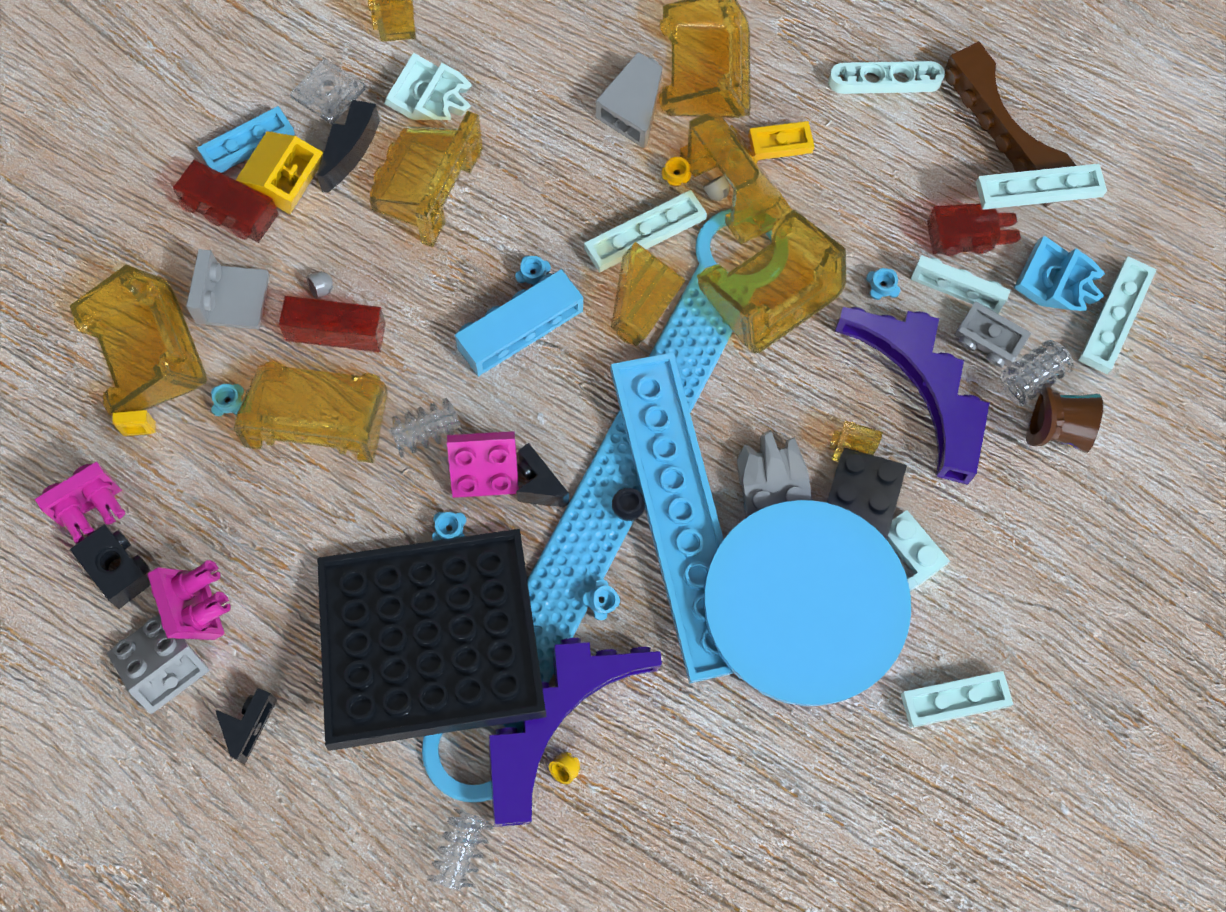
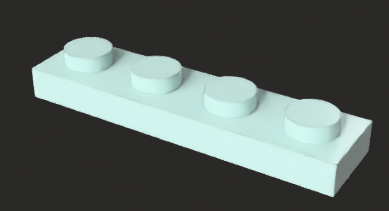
[975,164,1107,210]
[584,190,707,273]
[1078,256,1157,375]

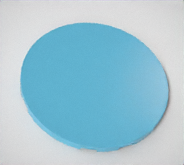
[704,500,911,706]

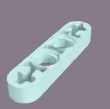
[828,61,945,94]

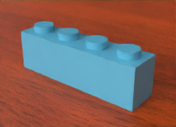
[455,269,583,377]

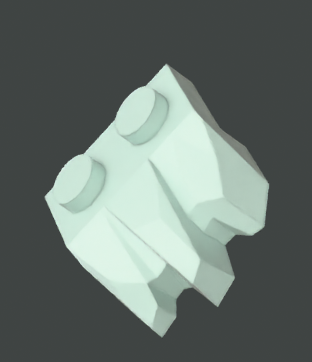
[384,53,472,120]

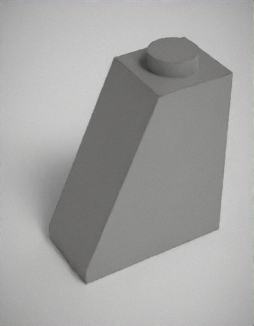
[596,52,663,148]

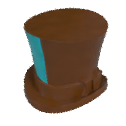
[1026,382,1103,453]

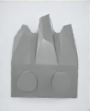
[737,430,812,518]

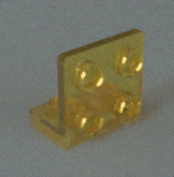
[368,0,416,42]

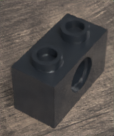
[70,524,151,609]

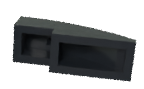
[317,100,380,193]

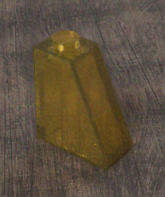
[611,242,686,346]

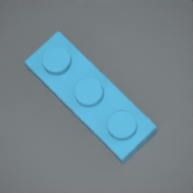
[197,106,295,176]

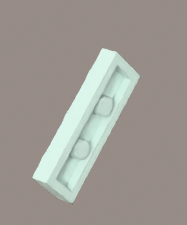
[910,255,1011,314]
[901,671,1014,728]

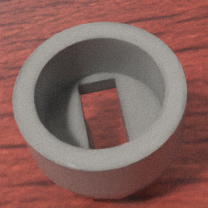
[703,175,730,201]
[306,271,333,299]

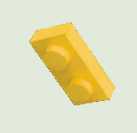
[748,121,815,161]

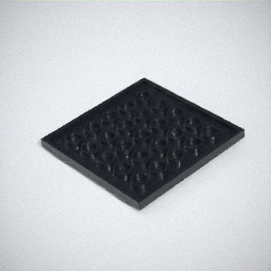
[317,529,547,751]

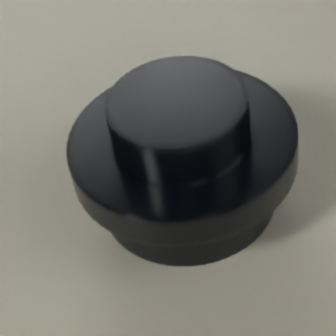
[612,488,645,521]

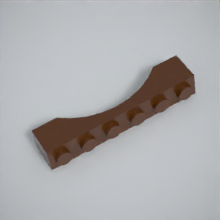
[944,41,1076,207]

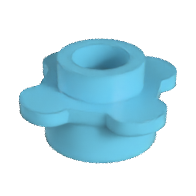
[515,256,551,286]
[866,268,901,300]
[211,384,245,417]
[432,512,467,541]
[582,579,620,620]

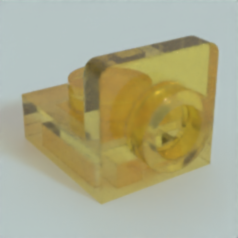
[829,420,883,462]

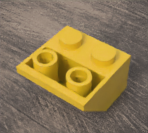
[235,131,323,214]

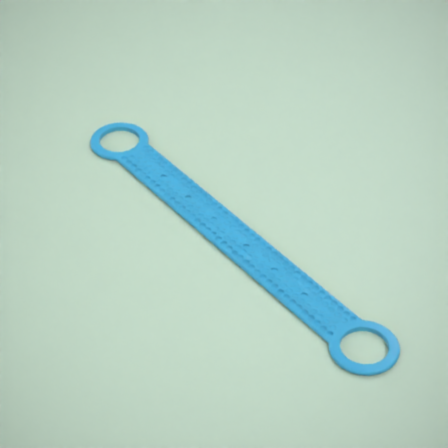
[422,208,788,802]

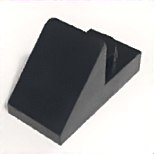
[516,443,569,507]
[216,688,277,765]

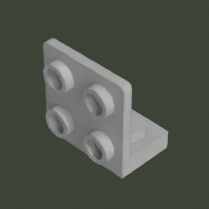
[186,249,270,329]
[107,614,210,714]

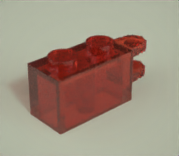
[927,203,1021,256]

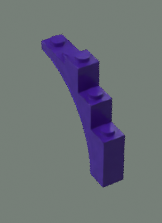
[835,307,990,485]
[489,638,662,827]

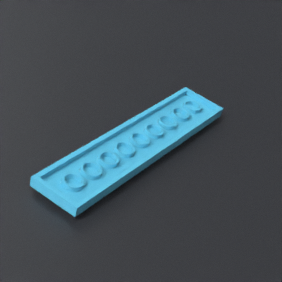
[610,352,734,684]

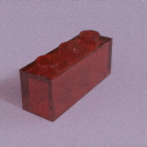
[173,160,279,243]
[279,296,386,352]

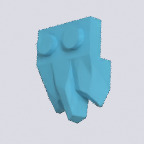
[1014,236,1105,311]

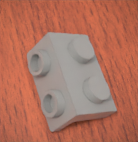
[955,301,1031,368]

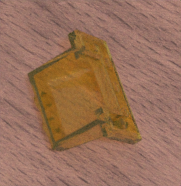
[370,111,483,247]
[680,113,794,245]

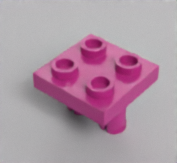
[447,431,519,498]
[34,461,126,544]
[147,560,231,640]

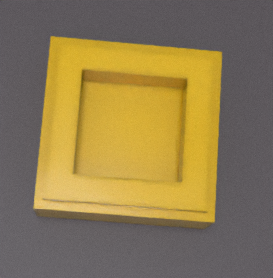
[112,410,156,436]

